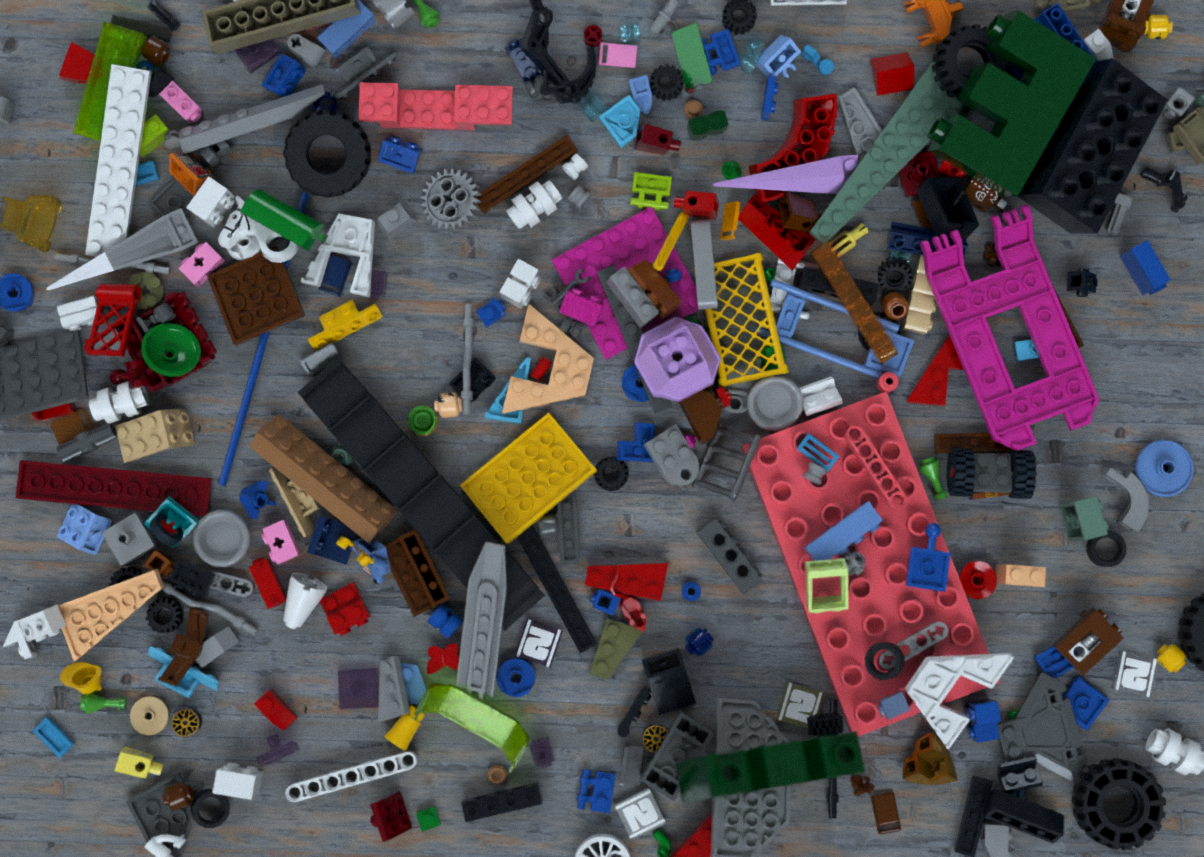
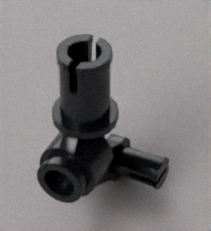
[1141,166,1188,213]

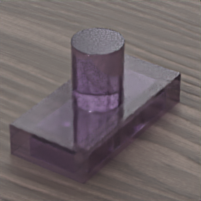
[256,734,300,767]

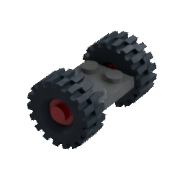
[946,448,1037,499]

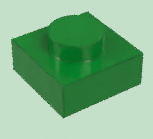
[416,806,441,832]

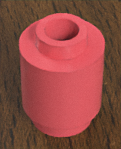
[876,372,899,394]

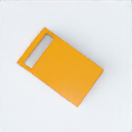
[720,201,741,241]

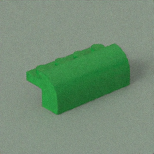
[240,189,327,251]

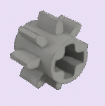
[843,551,866,576]

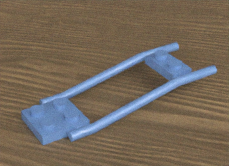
[753,279,914,378]

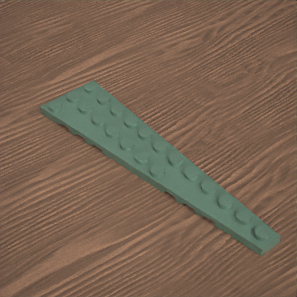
[810,61,966,246]

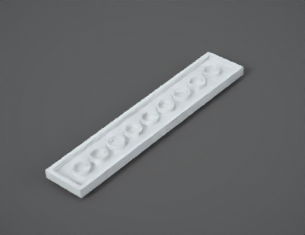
[85,64,152,257]

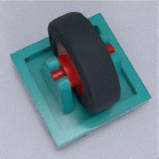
[144,496,199,548]

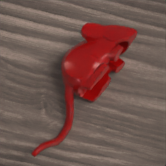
[610,567,646,632]

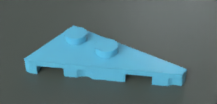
[484,357,531,424]

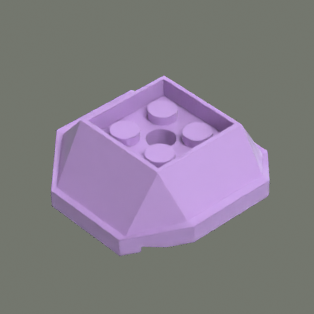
[634,317,721,402]

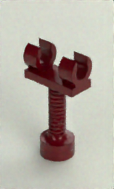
[110,359,148,388]

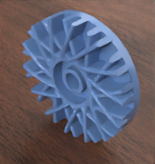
[1133,440,1194,497]

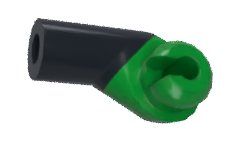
[764,268,776,295]

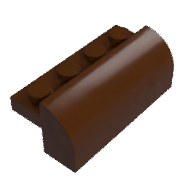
[384,529,450,617]

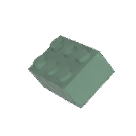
[1059,496,1109,541]

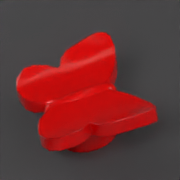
[427,643,460,674]

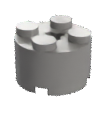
[372,0,416,29]

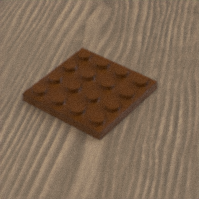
[207,246,305,346]

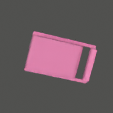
[599,42,637,68]

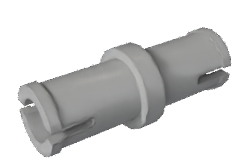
[649,0,680,36]

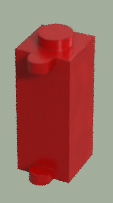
[249,557,287,609]

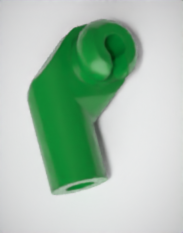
[652,829,671,857]

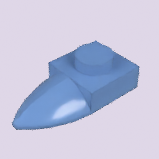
[629,74,652,115]

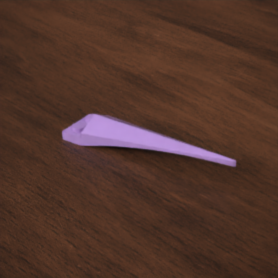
[712,155,858,194]

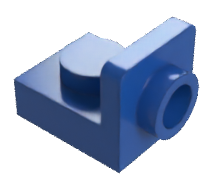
[476,297,506,328]

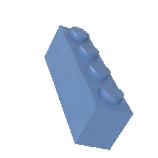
[803,501,883,561]

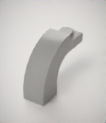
[1101,467,1149,533]

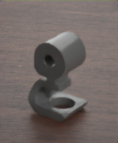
[136,302,176,334]

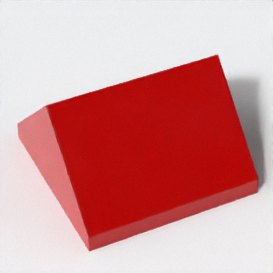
[870,53,914,96]

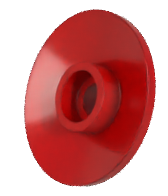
[959,561,997,600]

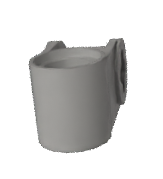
[287,34,325,67]

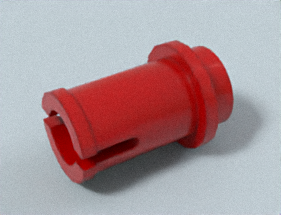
[530,356,552,382]

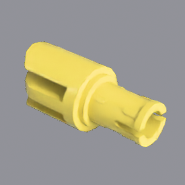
[826,223,868,258]

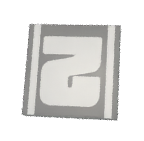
[614,787,666,841]

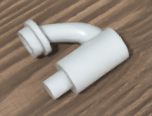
[145,834,187,857]

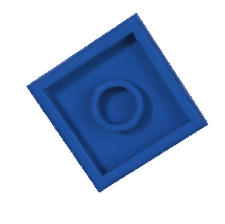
[1062,676,1109,731]

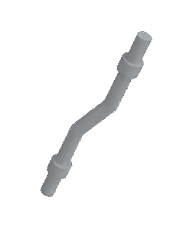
[54,252,171,275]
[461,304,474,415]
[162,580,258,635]

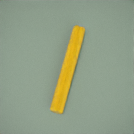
[653,212,689,271]

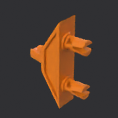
[903,0,963,48]

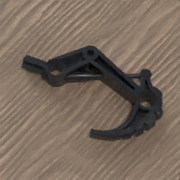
[521,0,596,104]

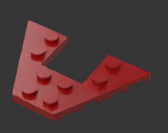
[907,335,964,407]

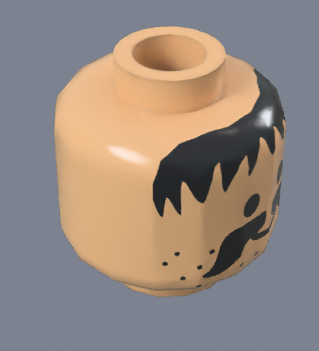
[434,392,463,418]

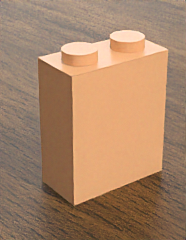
[995,564,1046,587]

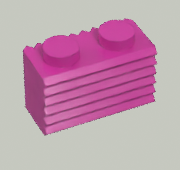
[559,288,604,327]

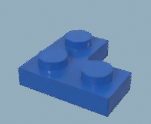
[617,423,655,463]

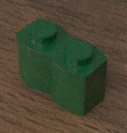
[687,111,729,141]

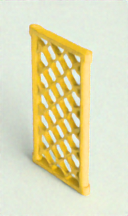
[694,253,789,387]

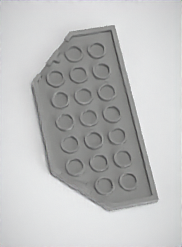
[711,698,790,857]

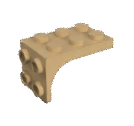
[115,409,195,463]

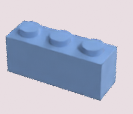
[317,0,376,59]

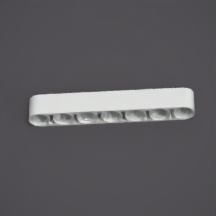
[285,750,419,802]

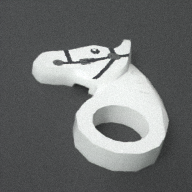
[218,196,298,263]

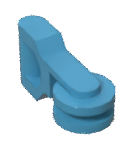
[800,45,834,75]

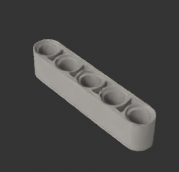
[691,219,718,310]

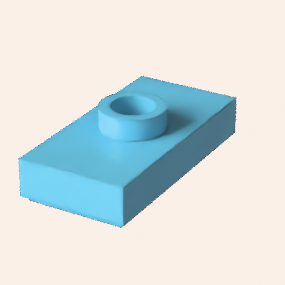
[1013,339,1039,361]

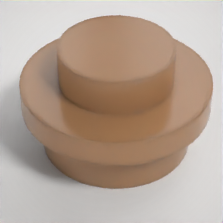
[684,100,703,119]
[488,765,507,785]

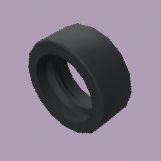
[1086,531,1127,567]
[865,642,905,680]
[190,789,230,828]

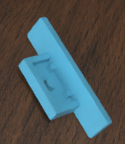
[148,646,219,698]

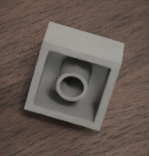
[101,512,160,566]

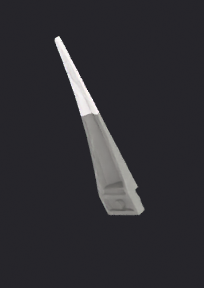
[46,208,198,290]

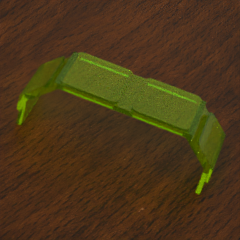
[413,683,531,774]

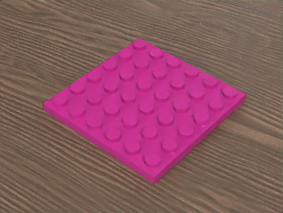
[552,207,699,360]

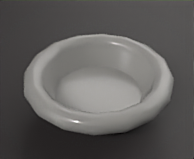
[747,375,804,431]
[193,510,251,567]

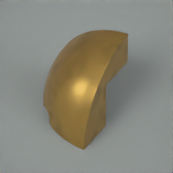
[903,731,958,785]

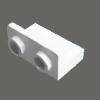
[799,377,843,416]

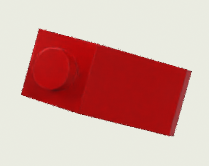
[254,689,298,731]

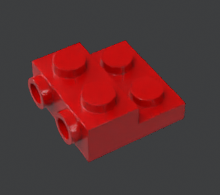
[319,582,372,636]

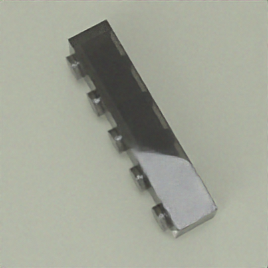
[110,15,172,43]

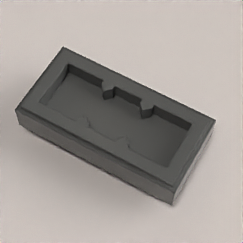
[299,341,342,377]

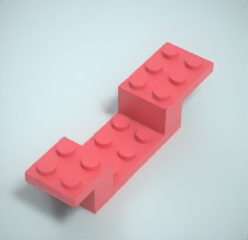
[358,82,513,130]

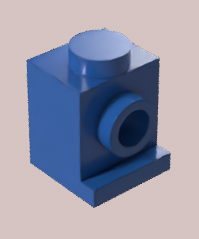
[590,589,621,616]

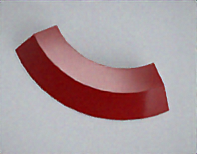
[749,93,837,203]

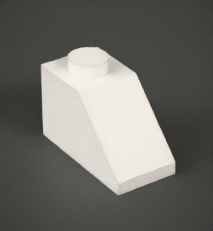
[1083,29,1114,61]

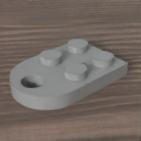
[718,354,761,414]
[643,424,699,486]

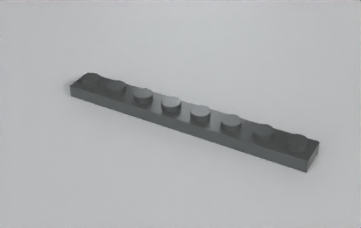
[597,265,673,414]

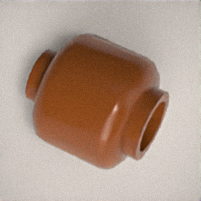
[882,292,909,320]

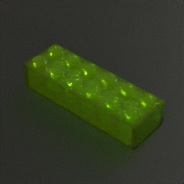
[73,21,146,141]

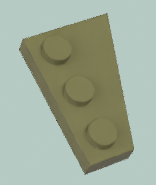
[590,618,642,680]

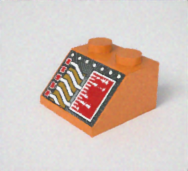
[169,151,213,196]

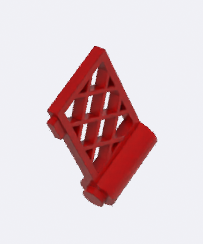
[84,283,142,356]

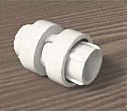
[506,180,562,229]
[89,381,150,424]
[1146,728,1204,775]

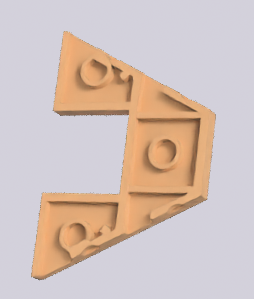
[502,304,594,415]

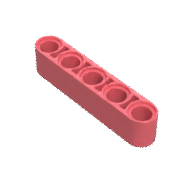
[844,425,907,510]

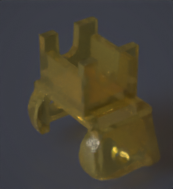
[0,195,62,253]

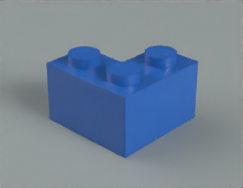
[964,699,1001,743]

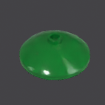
[141,323,201,377]

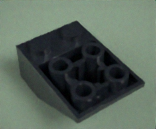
[641,648,696,715]

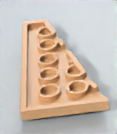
[58,569,164,661]

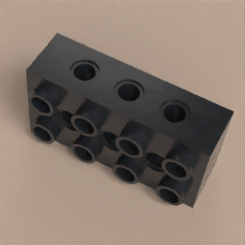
[1017,58,1168,234]

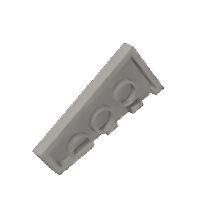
[838,87,882,163]

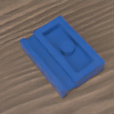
[761,75,779,120]
[1034,645,1078,679]

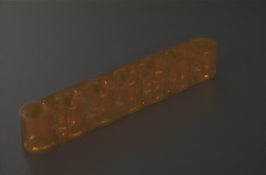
[811,241,898,364]

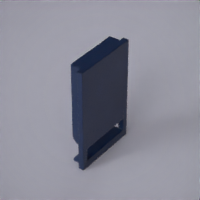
[318,255,352,297]

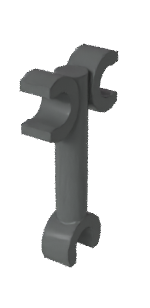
[543,268,591,314]

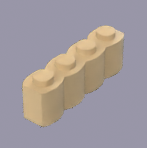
[902,255,937,335]

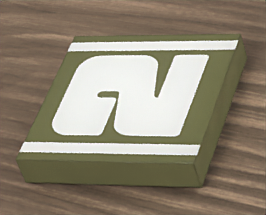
[776,682,824,729]

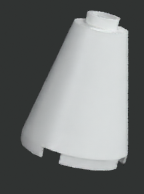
[283,573,327,629]

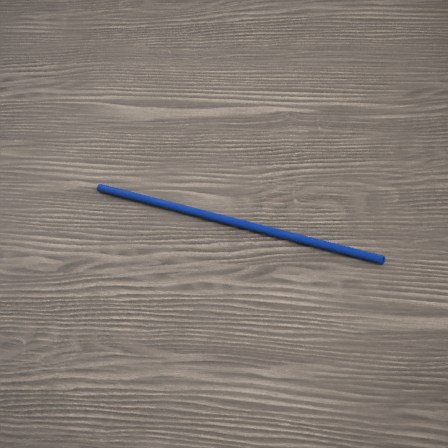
[218,192,309,486]

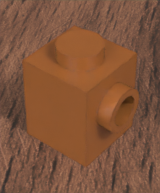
[143,550,176,577]

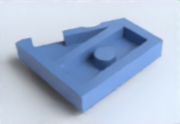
[400,663,432,706]

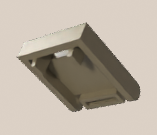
[1173,106,1204,165]

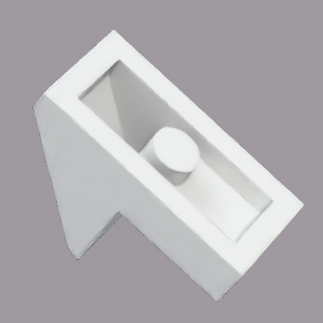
[3,620,38,659]

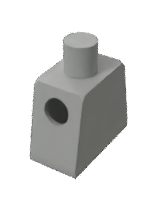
[377,203,417,242]

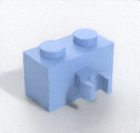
[754,35,801,78]

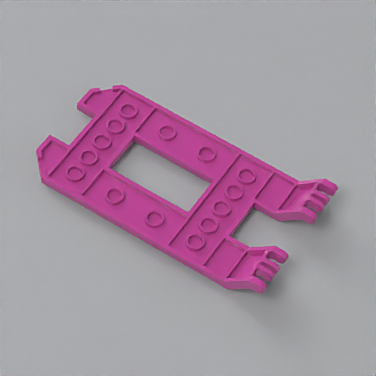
[920,204,1100,451]

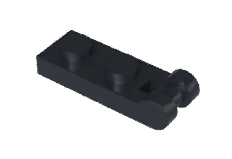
[618,686,652,737]

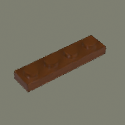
[934,432,1013,454]

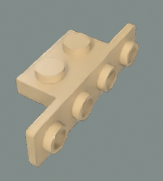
[269,467,322,538]

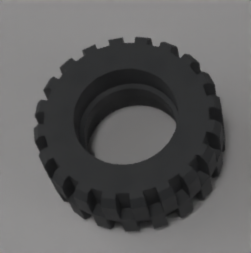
[932,24,1010,101]

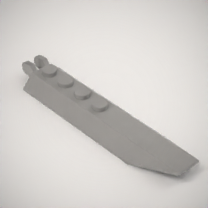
[164,84,325,154]
[456,542,507,705]

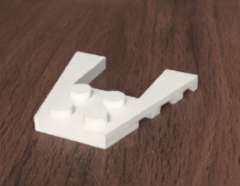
[300,214,375,298]

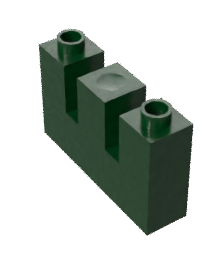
[928,10,1096,197]
[676,731,865,803]

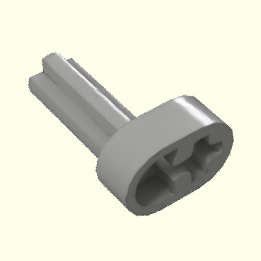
[1107,193,1133,235]

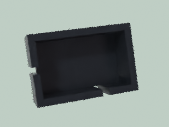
[917,177,979,239]

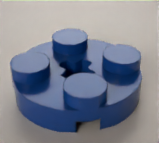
[0,273,34,312]
[622,365,649,402]
[496,658,536,697]

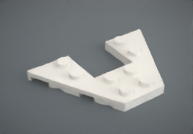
[905,653,1014,749]

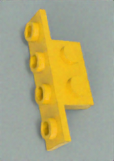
[308,300,383,351]

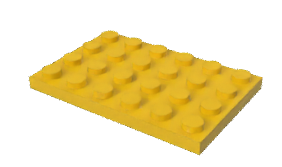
[460,413,597,545]

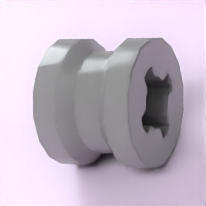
[568,185,591,209]
[803,462,827,485]

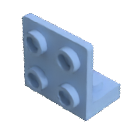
[57,504,113,555]

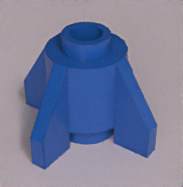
[239,480,276,520]

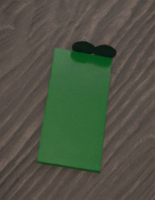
[671,22,713,94]

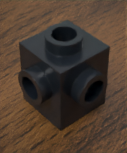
[1067,269,1098,297]

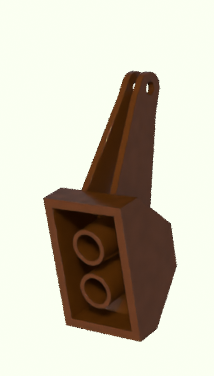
[678,336,723,446]

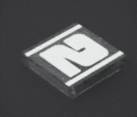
[1112,651,1158,698]

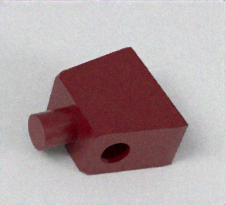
[634,124,681,155]

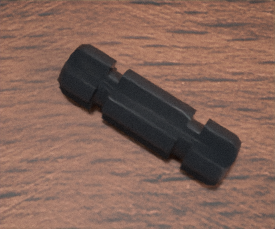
[148,0,180,31]

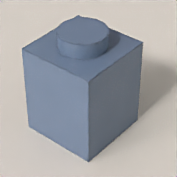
[877,690,910,720]

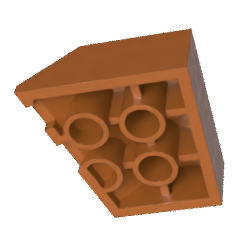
[628,259,682,321]

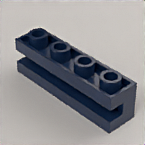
[887,222,968,260]

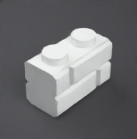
[57,295,104,332]

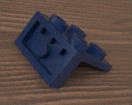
[307,516,357,564]

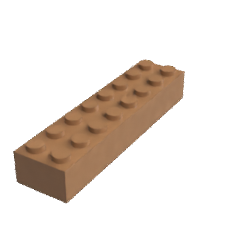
[249,415,398,543]

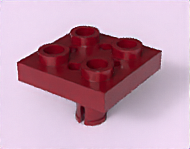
[898,151,941,198]
[370,791,413,842]

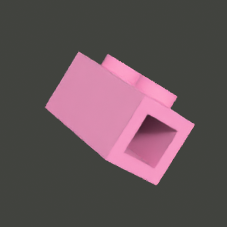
[159,81,204,125]

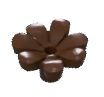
[983,243,1001,267]
[850,775,875,797]

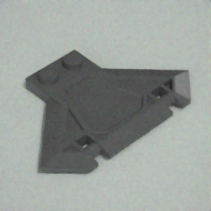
[997,672,1087,782]

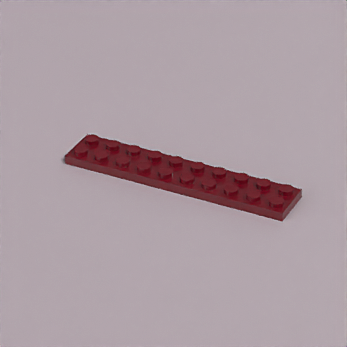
[15,460,213,516]

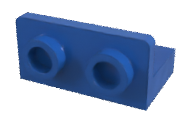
[261,54,306,98]
[378,135,423,174]

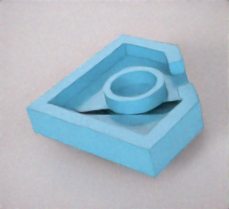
[599,95,640,148]

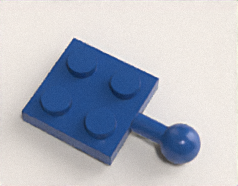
[905,523,951,592]

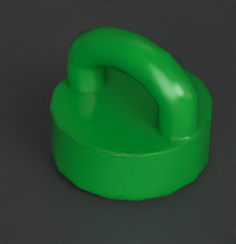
[722,160,742,180]

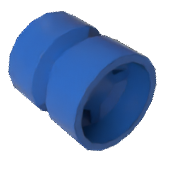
[427,603,464,639]

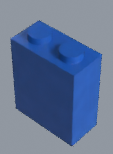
[1120,240,1171,295]

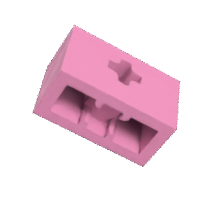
[178,242,225,287]
[262,520,302,565]

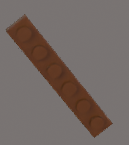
[477,135,578,214]

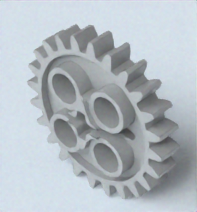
[421,168,481,231]

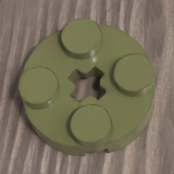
[127,272,165,311]

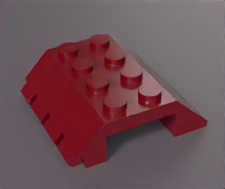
[116,291,217,392]

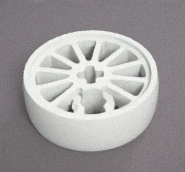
[574,833,631,857]

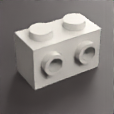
[18,605,66,642]

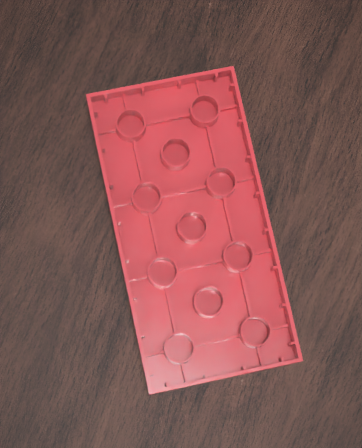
[741,391,1000,737]

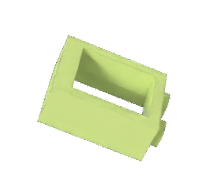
[805,558,848,613]

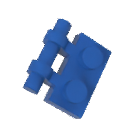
[702,29,741,76]
[576,769,616,814]

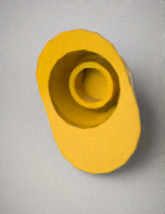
[60,662,102,694]

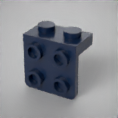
[504,38,557,82]

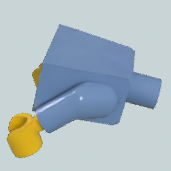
[336,536,391,584]

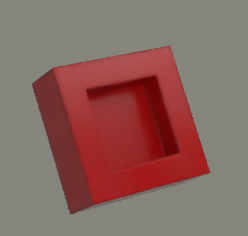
[715,387,732,409]

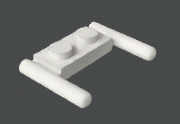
[770,258,819,319]

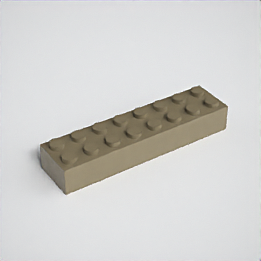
[202,0,361,54]

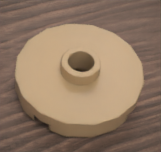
[130,696,170,735]

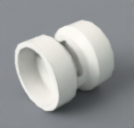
[562,153,588,180]

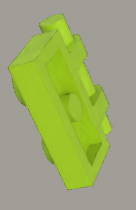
[630,172,672,211]

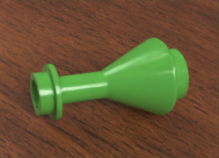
[413,0,440,29]
[918,457,948,501]
[80,692,127,714]

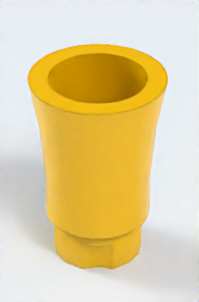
[384,705,425,751]

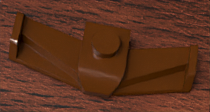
[157,608,209,686]

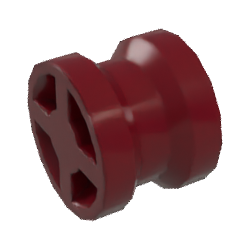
[584,25,602,48]

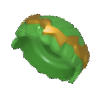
[407,405,438,436]

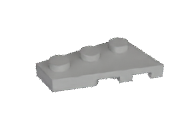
[378,656,410,723]

